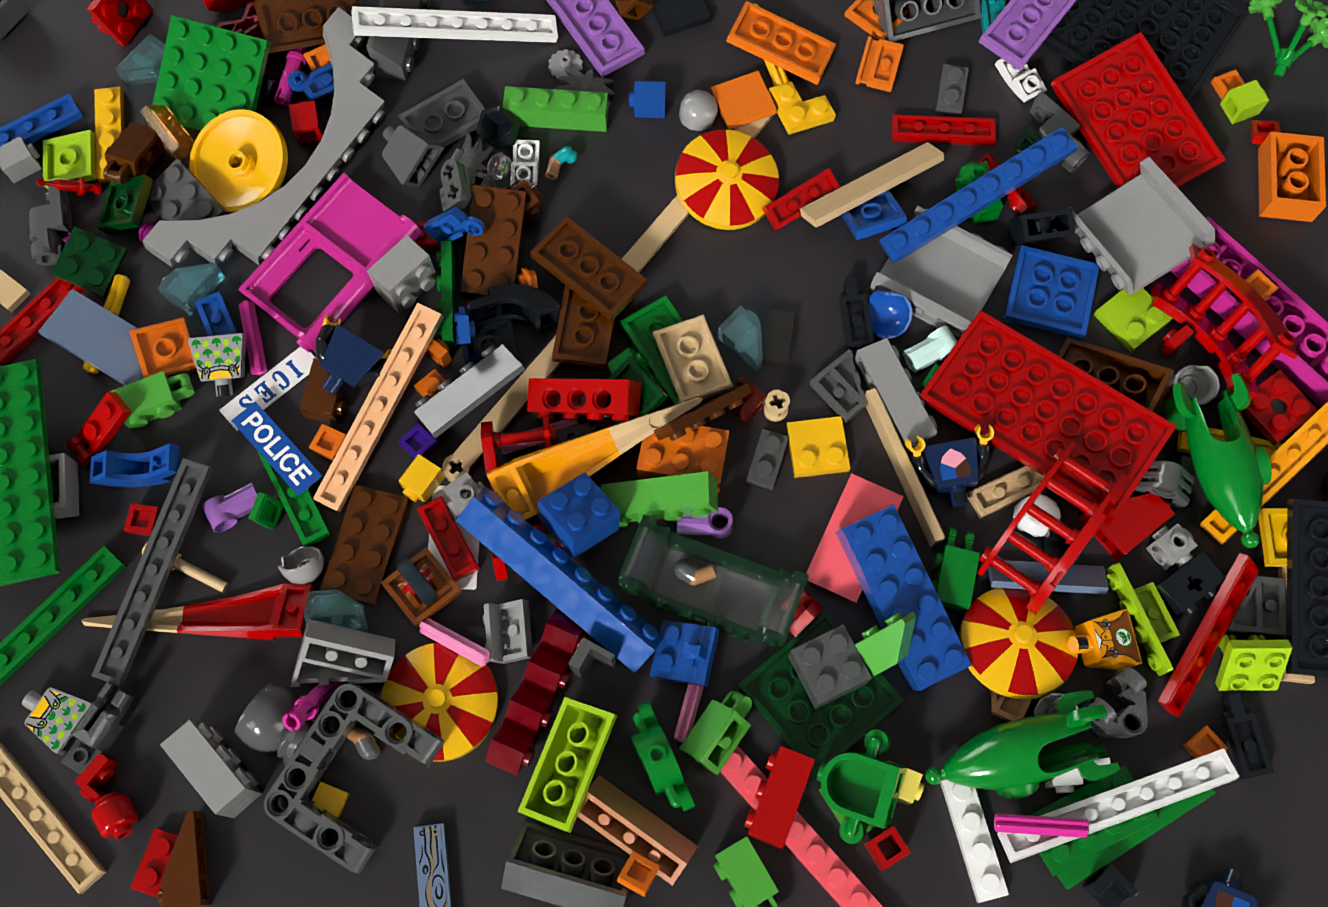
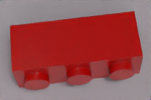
[744,746,815,849]

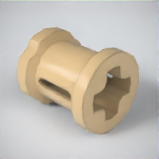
[764,390,790,422]

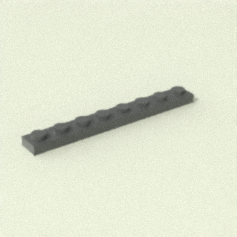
[92,458,213,686]

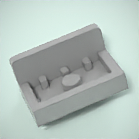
[483,599,533,664]

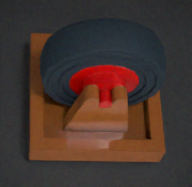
[381,547,462,628]

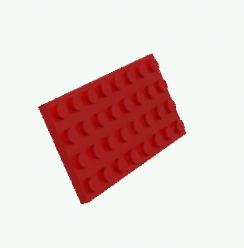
[919,310,1177,520]

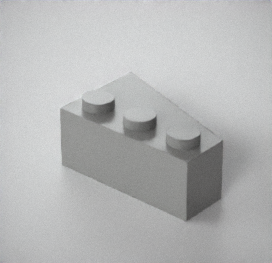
[290,619,396,687]

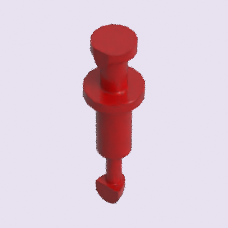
[36,177,101,195]

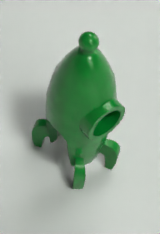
[1165,373,1272,548]
[925,691,1120,799]

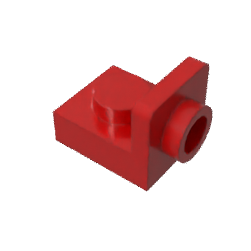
[783,589,823,637]
[74,753,119,803]

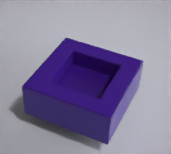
[397,423,438,459]

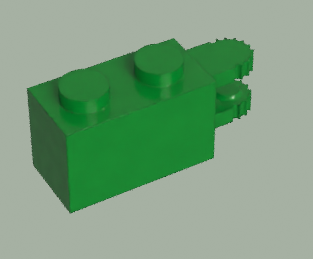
[931,527,980,614]

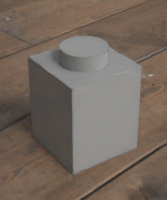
[0,136,42,183]

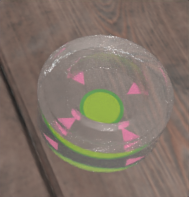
[487,152,511,180]

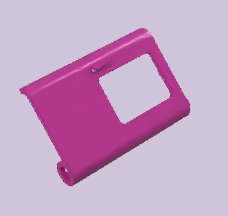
[238,173,422,353]

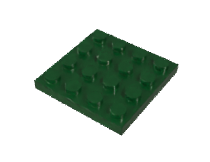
[737,611,904,778]

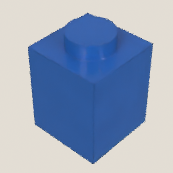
[629,81,666,118]

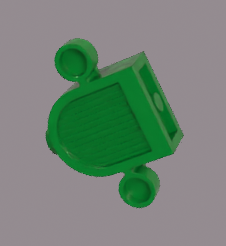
[631,700,695,812]
[817,730,907,844]

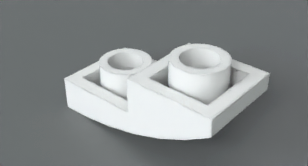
[995,59,1047,102]
[510,140,540,186]
[1045,757,1111,793]

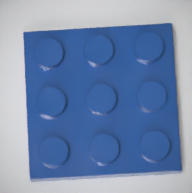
[1003,245,1099,339]

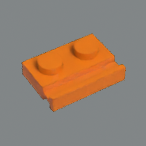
[855,36,904,92]

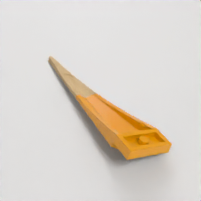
[486,397,703,520]

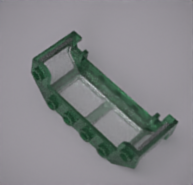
[618,514,809,647]

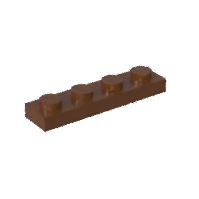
[653,383,752,441]

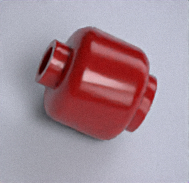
[91,792,139,840]

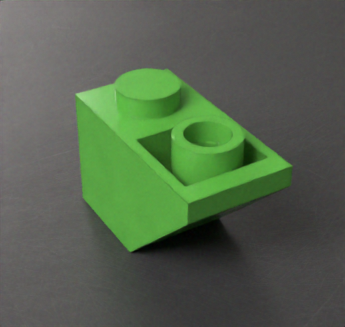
[855,612,916,676]

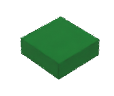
[248,492,284,530]

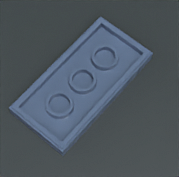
[38,289,144,385]

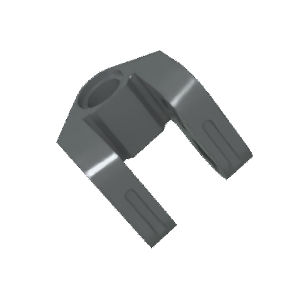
[439,159,496,217]
[1131,455,1194,509]
[1081,667,1148,739]

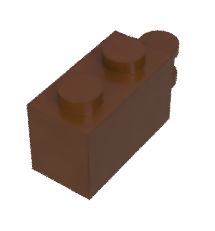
[103,122,164,185]

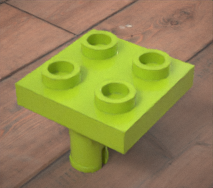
[1215,634,1292,691]

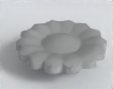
[548,49,583,79]

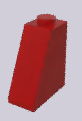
[1078,493,1175,561]

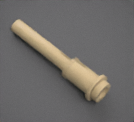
[142,542,229,593]

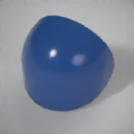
[868,291,912,339]

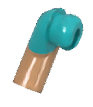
[545,146,578,180]

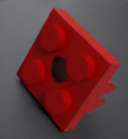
[86,0,153,46]
[1241,370,1318,446]

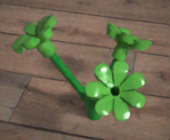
[1248,0,1328,77]

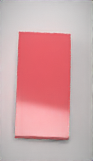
[804,473,904,603]

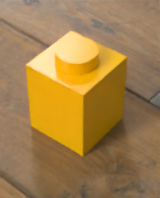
[399,454,445,503]

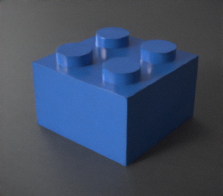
[538,472,621,559]

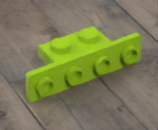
[1106,562,1180,676]

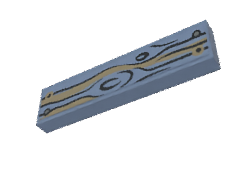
[413,823,452,907]

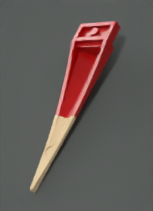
[81,584,313,640]

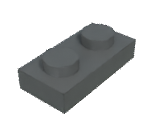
[935,64,969,117]
[746,429,789,490]

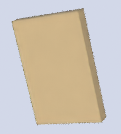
[653,314,733,403]

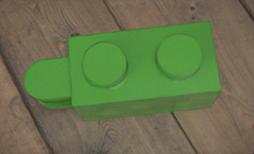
[110,371,195,429]
[679,690,752,775]
[713,836,779,907]

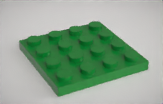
[150,15,271,131]

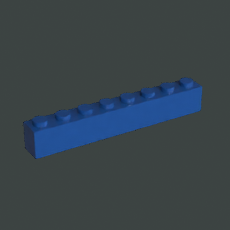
[456,487,663,673]

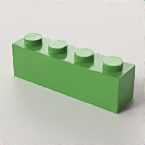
[503,86,609,132]
[601,471,718,527]

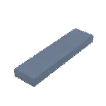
[988,560,1109,595]

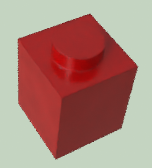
[289,100,323,145]
[863,825,911,871]

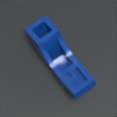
[89,443,181,487]

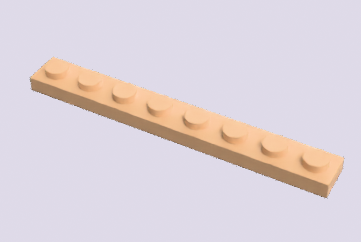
[313,303,444,512]

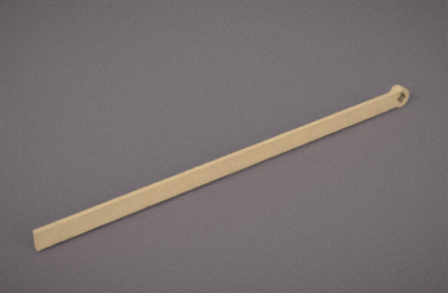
[442,112,777,482]

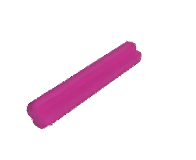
[239,300,267,376]
[994,813,1089,838]

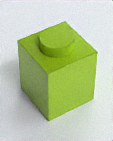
[1220,80,1269,125]

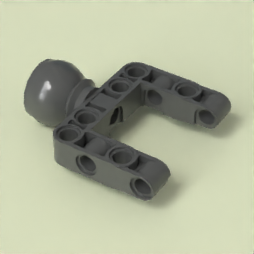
[235,682,445,874]

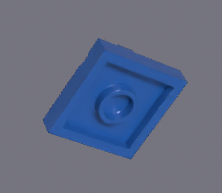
[841,190,907,240]
[650,620,720,687]

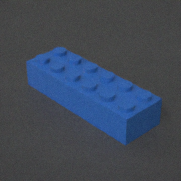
[835,505,972,691]

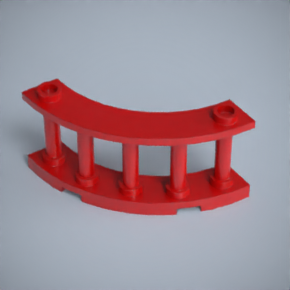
[1151,243,1298,402]
[480,415,570,581]
[977,441,1133,614]

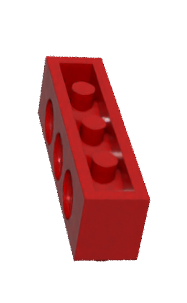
[527,378,641,421]

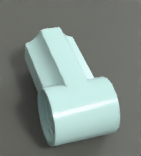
[903,326,958,373]

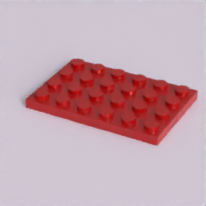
[1051,32,1226,189]

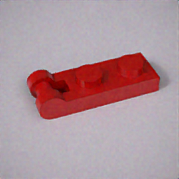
[67,392,132,467]

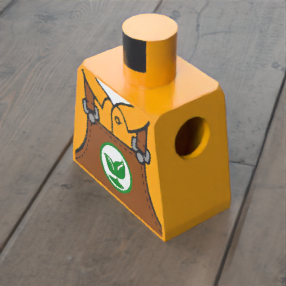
[1068,609,1142,670]

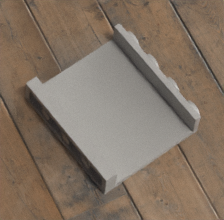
[1067,157,1215,296]
[869,206,1013,339]

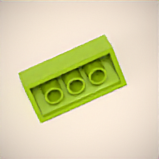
[518,697,617,833]

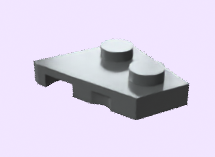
[809,349,867,423]
[1226,576,1286,637]

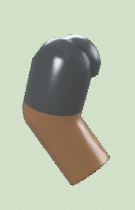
[674,559,717,586]
[347,726,381,760]

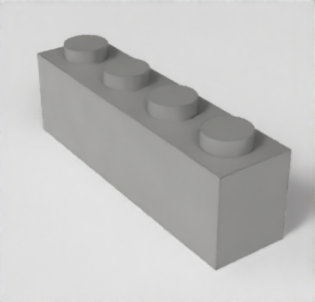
[854,338,938,452]

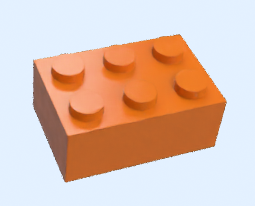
[1258,132,1326,222]
[636,426,729,493]

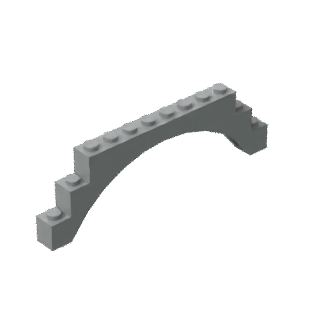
[143,7,385,268]

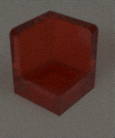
[726,376,767,424]

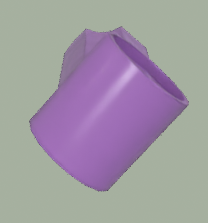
[202,483,259,533]
[677,507,733,539]

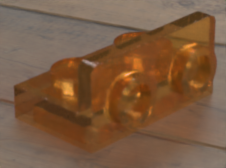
[140,105,194,161]

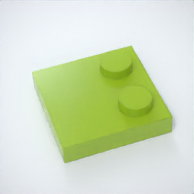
[43,130,97,189]
[1093,288,1173,353]

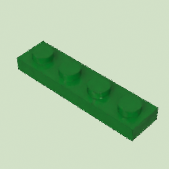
[436,240,457,349]
[257,451,331,546]

